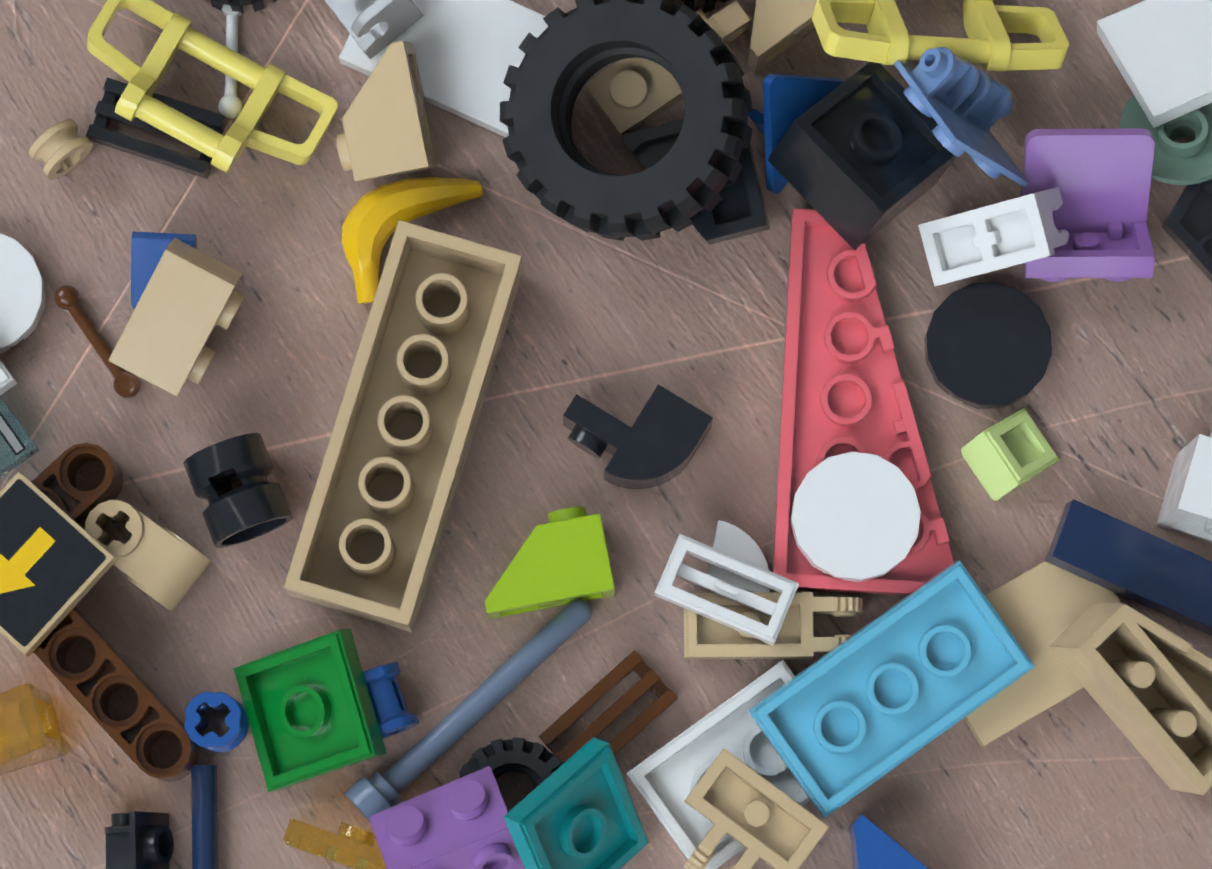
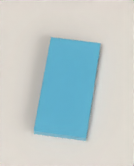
[747,561,1035,818]

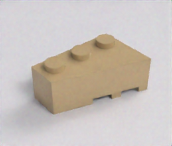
[1049,603,1212,795]

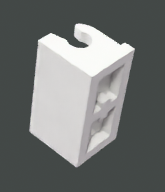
[918,187,1069,287]

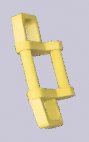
[87,0,338,174]
[812,0,1069,72]

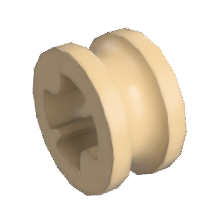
[29,119,93,180]

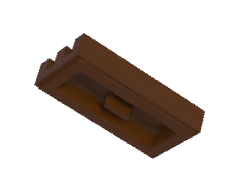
[539,650,678,764]

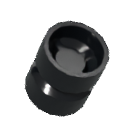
[183,433,293,548]

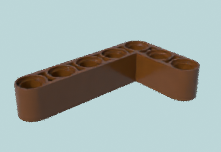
[31,443,199,782]

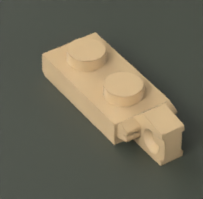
[585,1,751,140]

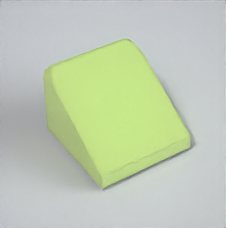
[961,408,1059,501]

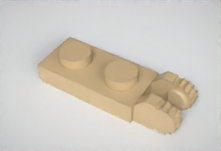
[683,592,863,659]

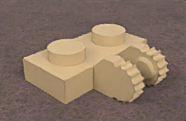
[683,748,829,869]

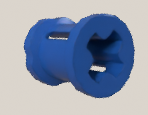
[363,662,420,739]
[184,691,249,753]

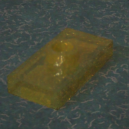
[283,818,387,869]

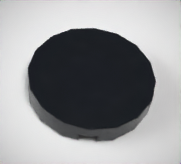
[924,282,1052,409]

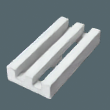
[654,534,799,645]

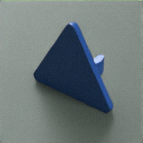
[748,74,846,194]

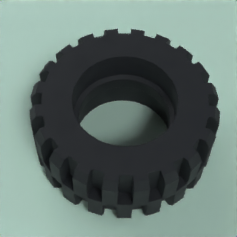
[500,0,753,241]

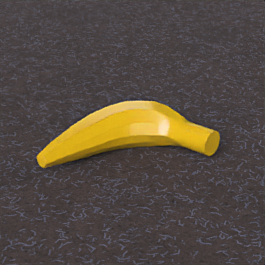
[341,177,483,304]

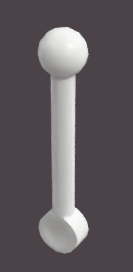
[218,4,246,119]

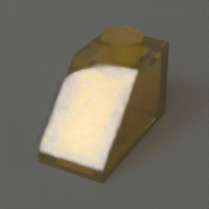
[0,683,67,775]

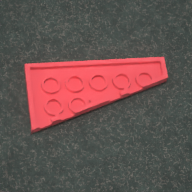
[772,208,954,596]

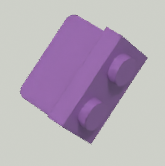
[1021,128,1155,282]
[368,766,525,869]

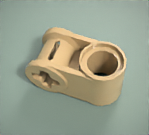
[85,500,211,612]

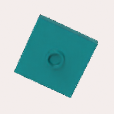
[503,737,649,869]

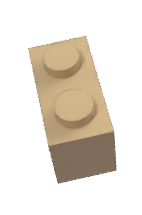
[108,238,245,397]

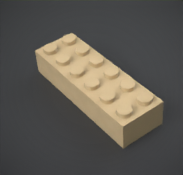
[283,220,524,633]

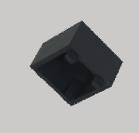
[767,62,957,250]

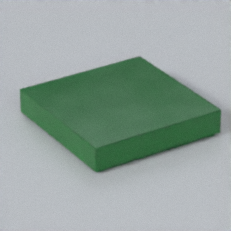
[233,629,386,792]

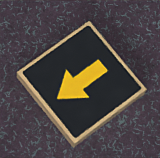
[0,471,118,657]

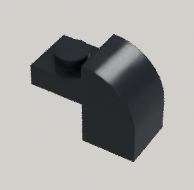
[563,384,713,489]

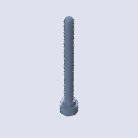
[344,598,592,822]

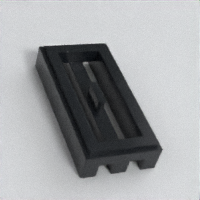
[86,77,228,179]

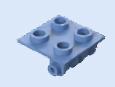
[894,47,1029,188]

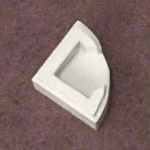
[708,520,770,592]

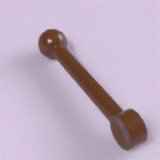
[54,285,140,398]

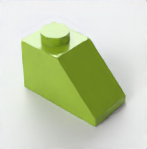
[485,506,615,620]

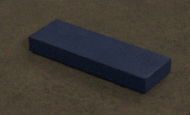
[1045,499,1212,636]

